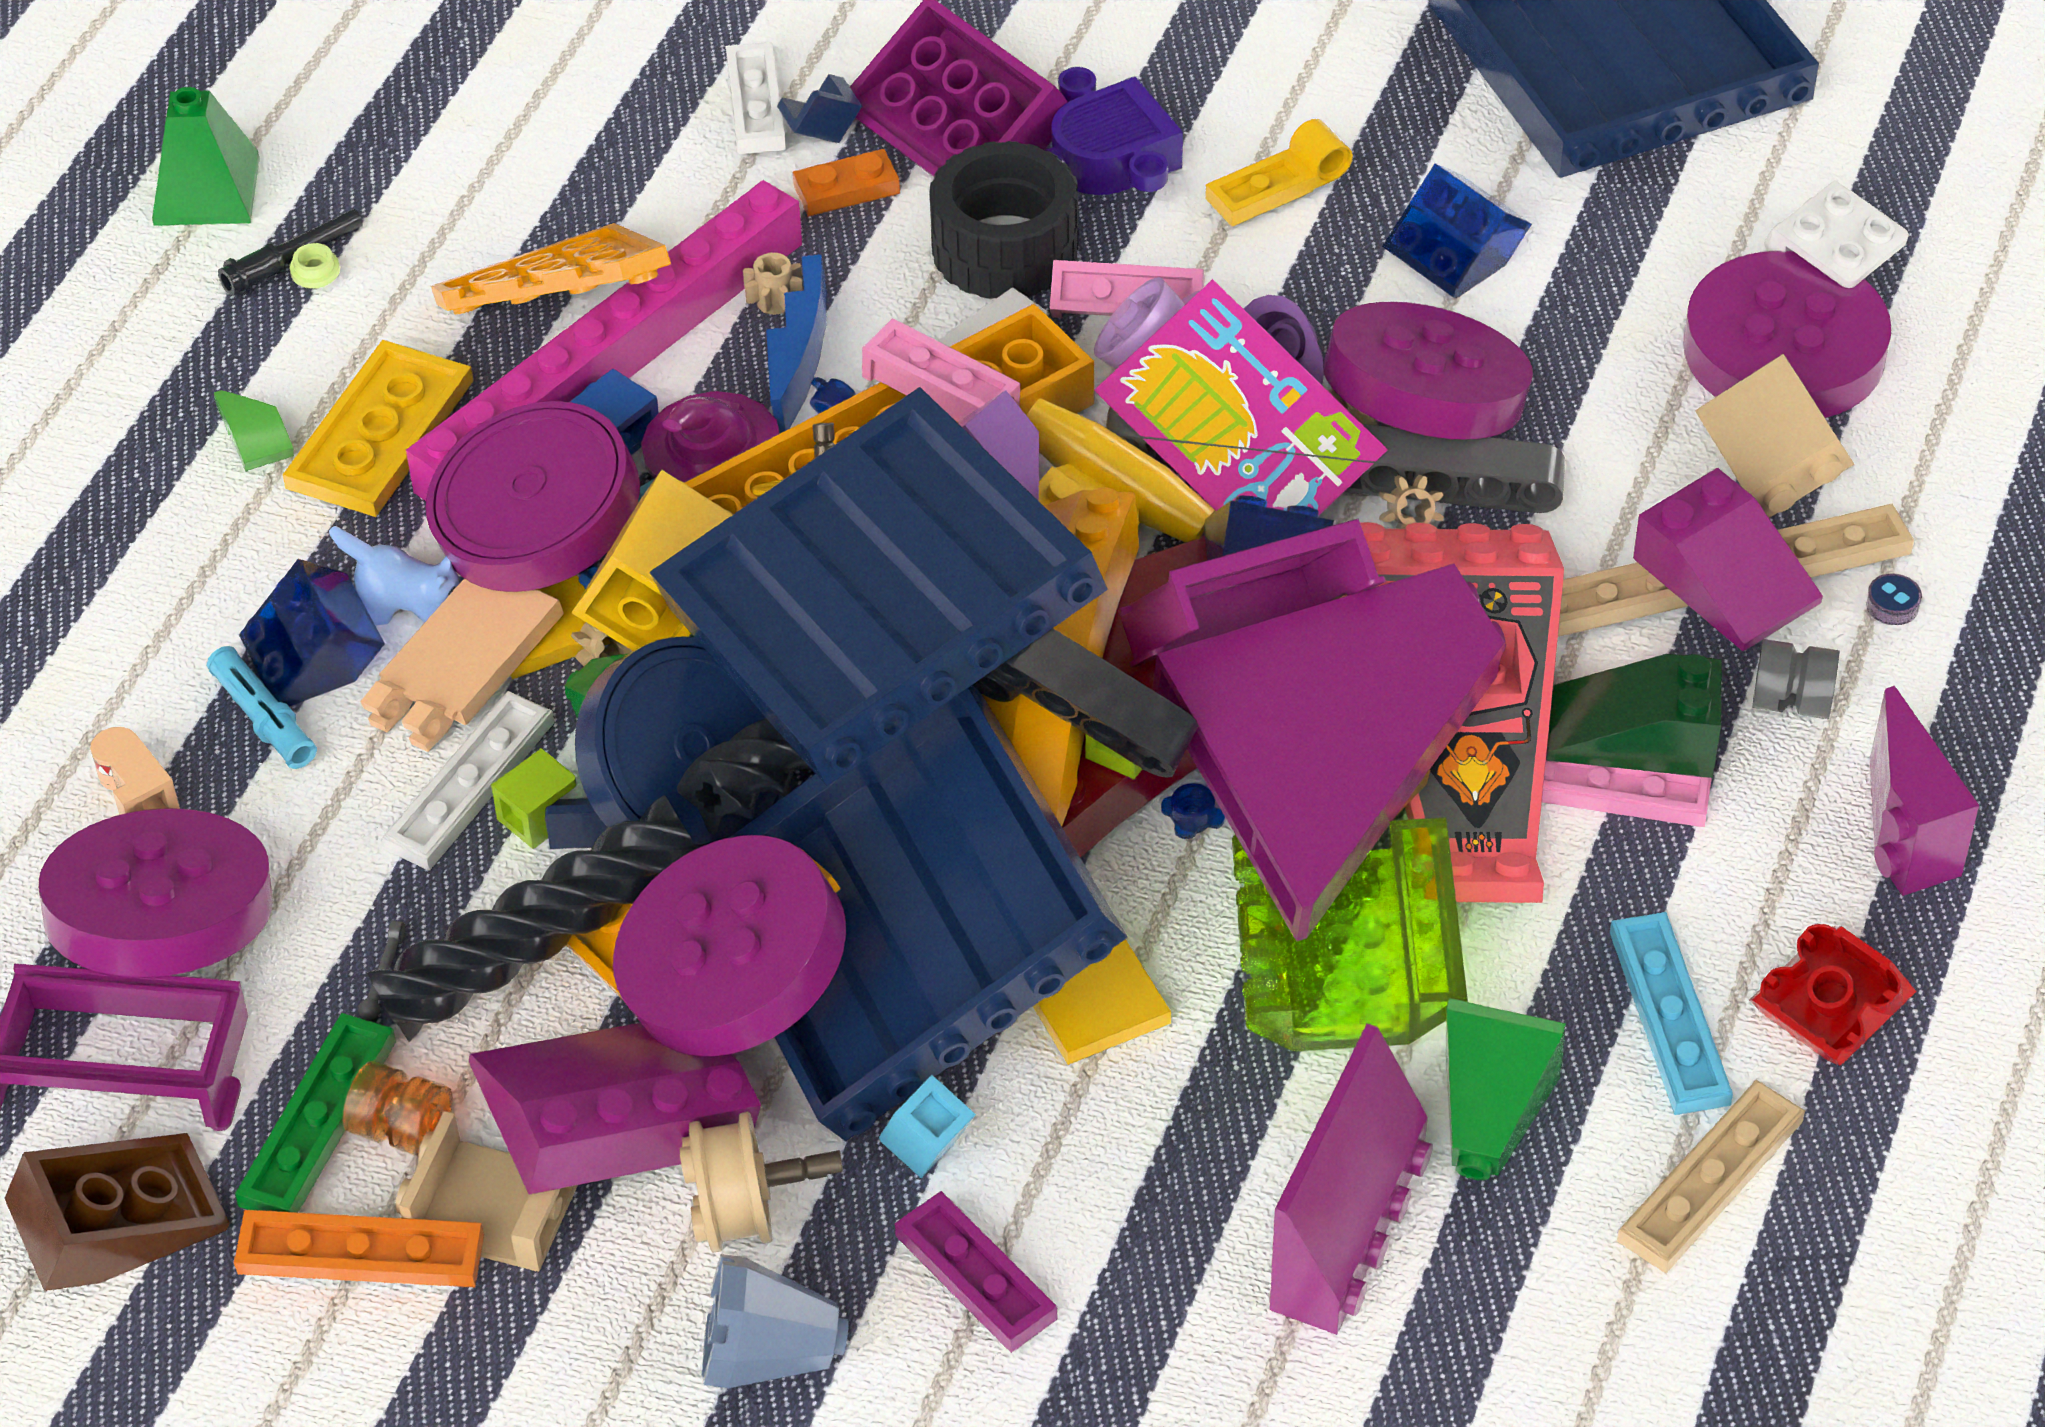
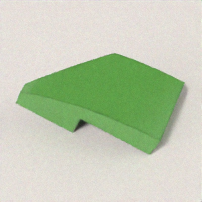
[214,390,294,472]

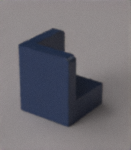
[777,74,862,144]
[545,798,608,849]

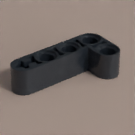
[972,628,1198,778]

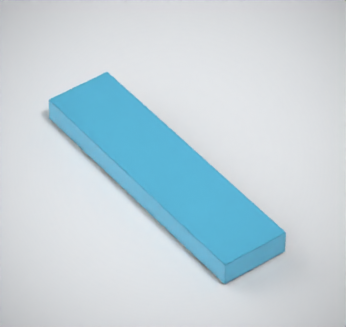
[1610,912,1733,1115]

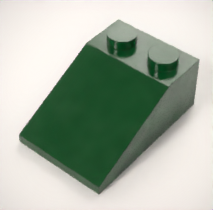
[1546,654,1722,778]

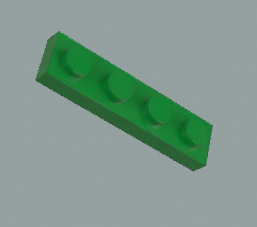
[235,1013,396,1213]

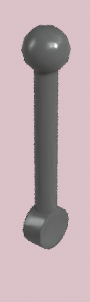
[358,921,406,1021]

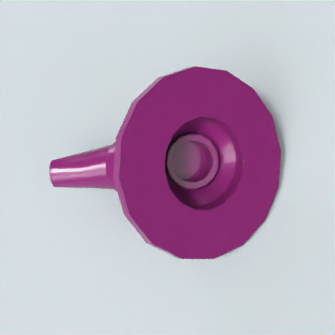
[641,391,780,483]

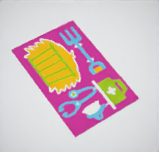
[1094,279,1388,548]

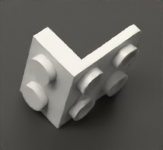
[1764,180,1909,288]

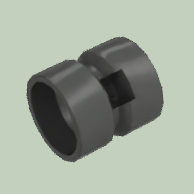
[1752,639,1840,719]

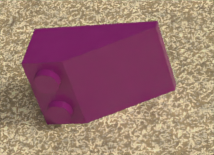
[1633,467,1823,652]
[1870,685,1979,896]

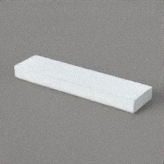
[382,691,554,871]

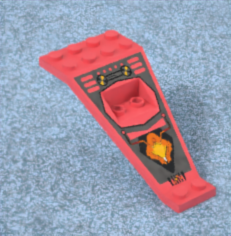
[1360,522,1564,903]

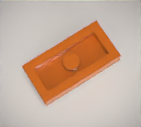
[792,149,900,217]

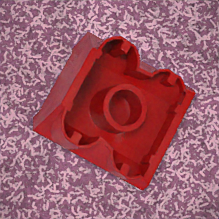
[1749,924,1916,1066]

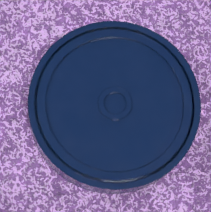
[575,636,792,849]

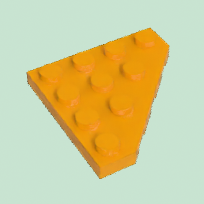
[431,223,671,314]

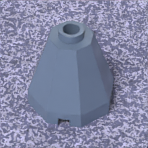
[701,1254,848,1388]

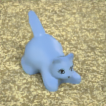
[329,526,464,626]

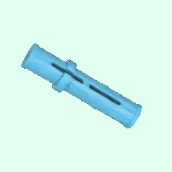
[206,646,317,769]

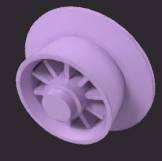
[1094,277,1199,369]

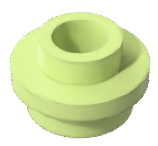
[290,243,340,289]

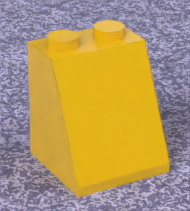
[572,469,733,651]

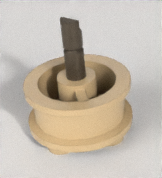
[679,1112,843,1253]

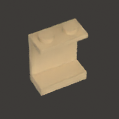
[1695,354,1854,518]
[395,1111,578,1272]

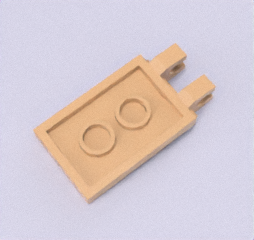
[360,578,564,752]

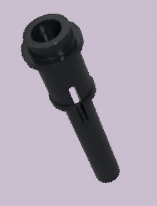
[218,209,363,296]

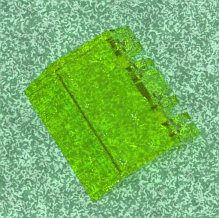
[1231,817,1468,1052]

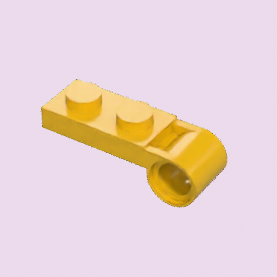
[1205,119,1353,227]

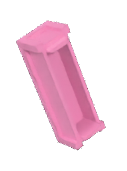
[1050,260,1205,318]
[862,318,1020,422]

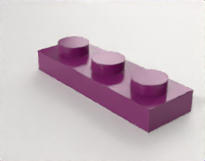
[895,1191,1058,1353]

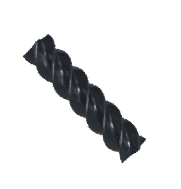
[677,718,814,835]
[366,795,697,1042]

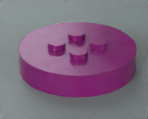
[1683,251,1891,418]
[1323,301,1533,440]
[425,401,640,592]
[39,808,273,977]
[613,835,846,1056]

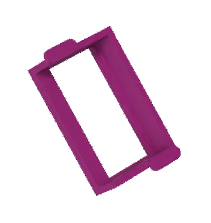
[1117,518,1386,668]
[0,963,248,1131]

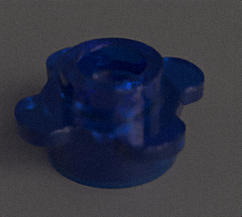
[810,377,856,414]
[1161,783,1225,839]

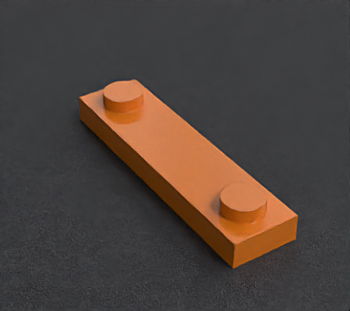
[234,1210,484,1288]

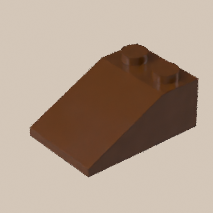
[4,1133,230,1291]

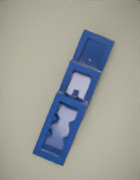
[766,254,827,433]

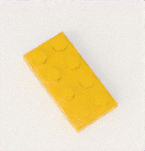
[282,340,474,517]

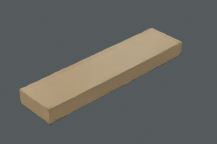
[1617,1080,1805,1274]

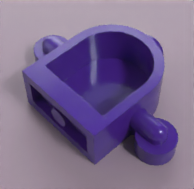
[1044,67,1183,195]

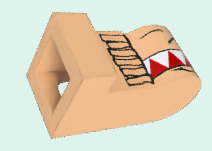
[90,727,180,815]

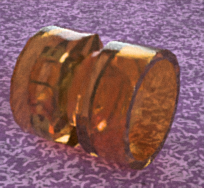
[343,1061,453,1157]

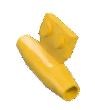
[1026,398,1216,543]

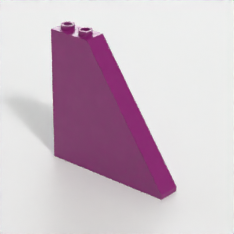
[1152,564,1506,942]

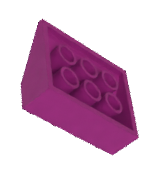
[850,0,1068,177]
[468,1023,761,1195]
[1269,1024,1433,1335]

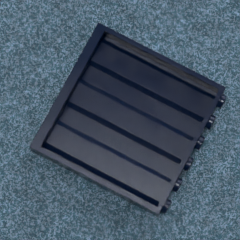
[1429,0,1819,178]
[649,387,1108,786]
[729,685,1128,1142]

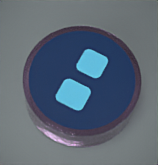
[1866,573,1922,625]

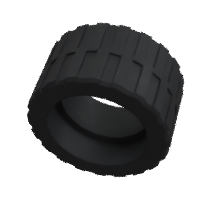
[929,141,1079,299]

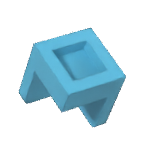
[879,1075,976,1178]

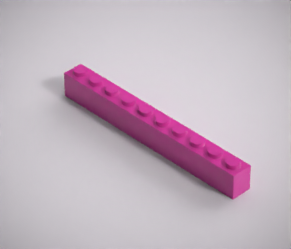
[406,180,802,501]

